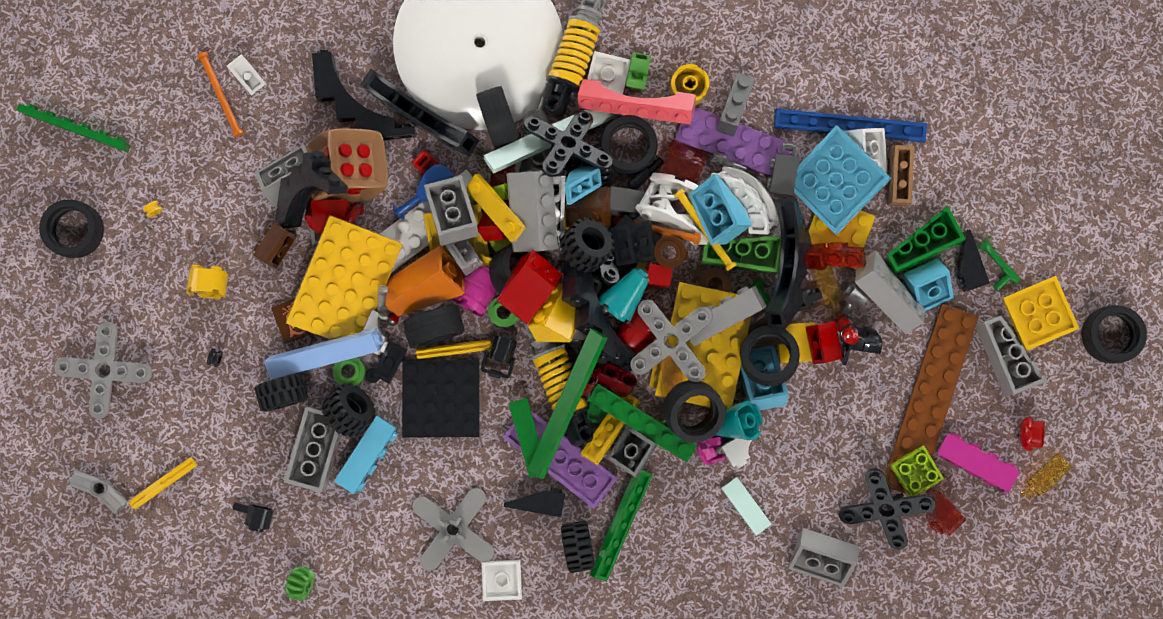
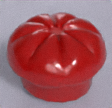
[1019,417,1045,452]

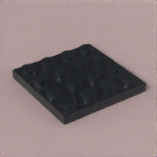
[402,360,480,438]

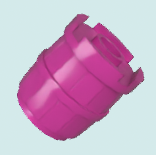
[452,266,497,317]

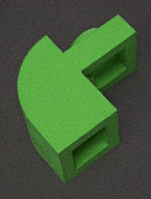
[626,52,651,90]

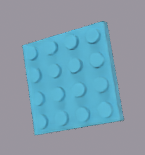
[794,125,891,234]

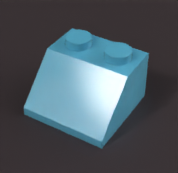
[904,258,954,311]

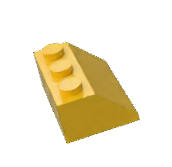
[528,283,576,342]

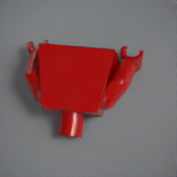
[304,200,364,236]

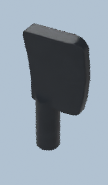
[628,157,664,190]

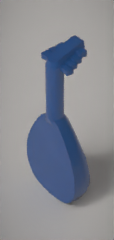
[393,164,454,220]

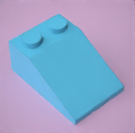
[688,174,752,245]
[740,345,789,410]

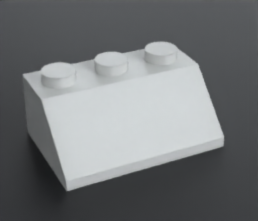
[844,128,888,185]

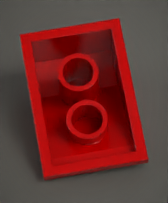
[496,250,562,324]

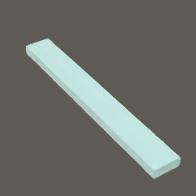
[484,110,621,174]

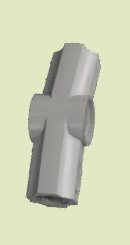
[70,470,128,514]

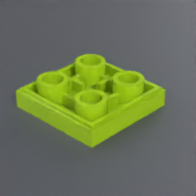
[890,445,944,496]

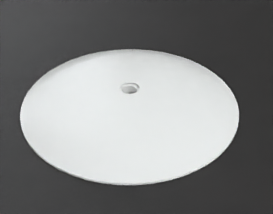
[393,0,563,130]

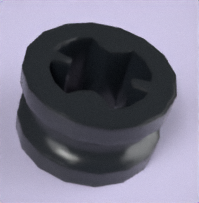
[207,348,223,367]

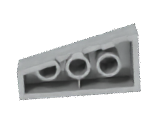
[855,250,925,334]
[975,316,1048,396]

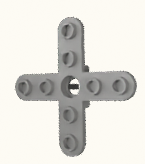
[631,300,713,382]
[54,322,152,419]
[412,488,494,571]

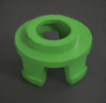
[488,297,518,327]
[333,357,366,386]

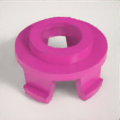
[696,436,726,466]

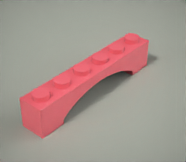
[578,79,696,125]

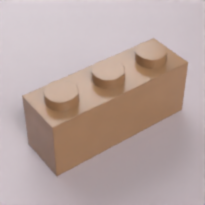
[887,145,914,207]

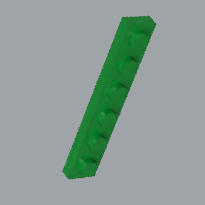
[16,103,131,153]
[588,384,697,462]
[590,470,653,582]

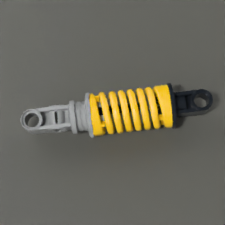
[544,0,606,117]
[524,323,594,447]

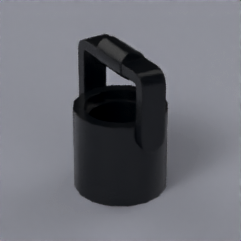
[481,335,517,379]

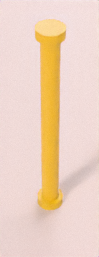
[674,189,737,271]

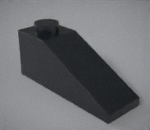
[956,229,990,292]
[504,487,565,517]

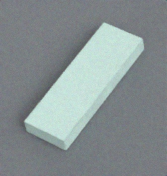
[721,477,771,536]

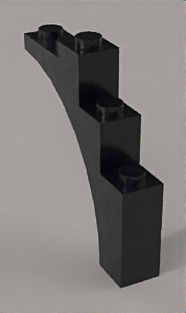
[360,69,480,156]
[275,151,348,228]
[765,198,812,328]
[562,260,637,371]

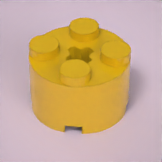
[670,64,709,106]
[186,265,229,299]

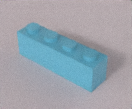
[334,416,398,494]

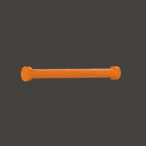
[197,52,244,138]
[613,216,701,245]

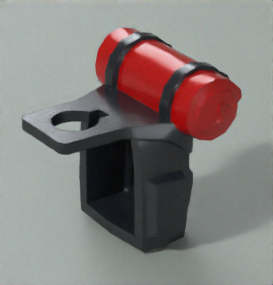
[835,313,883,365]

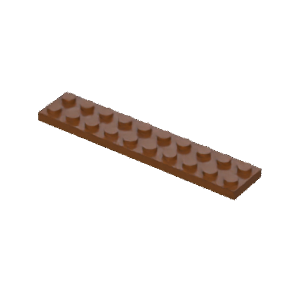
[885,304,979,495]

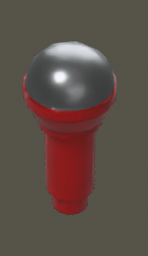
[386,312,400,326]

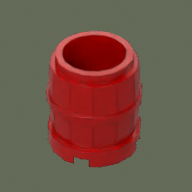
[615,302,656,354]

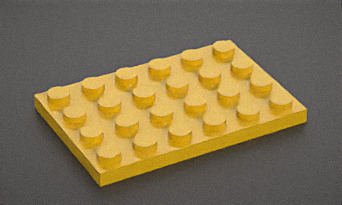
[286,215,403,340]
[655,282,752,410]

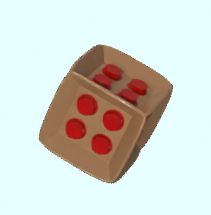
[307,128,388,203]

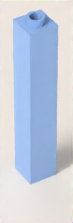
[264,328,383,380]

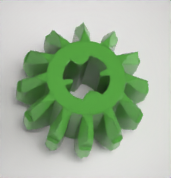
[285,566,315,601]

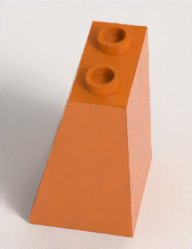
[385,246,465,316]

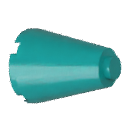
[598,268,649,323]
[716,401,763,440]

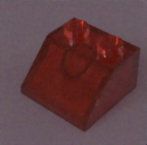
[660,140,708,185]
[926,489,966,536]

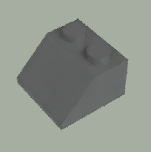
[607,425,657,478]

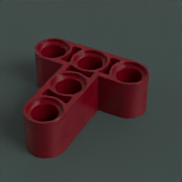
[582,362,637,397]

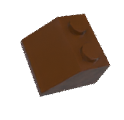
[566,187,611,227]
[253,223,296,269]

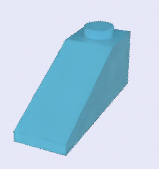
[564,166,602,205]

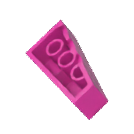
[936,433,1020,495]

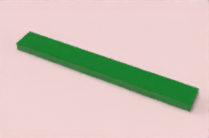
[528,329,607,479]

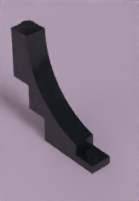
[312,50,417,141]

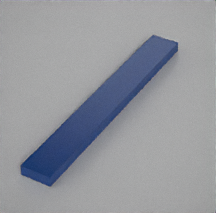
[774,109,927,143]

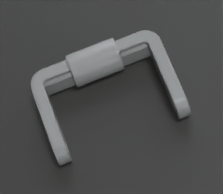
[377,285,388,320]

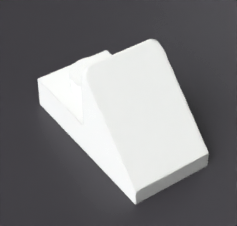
[227,54,266,95]

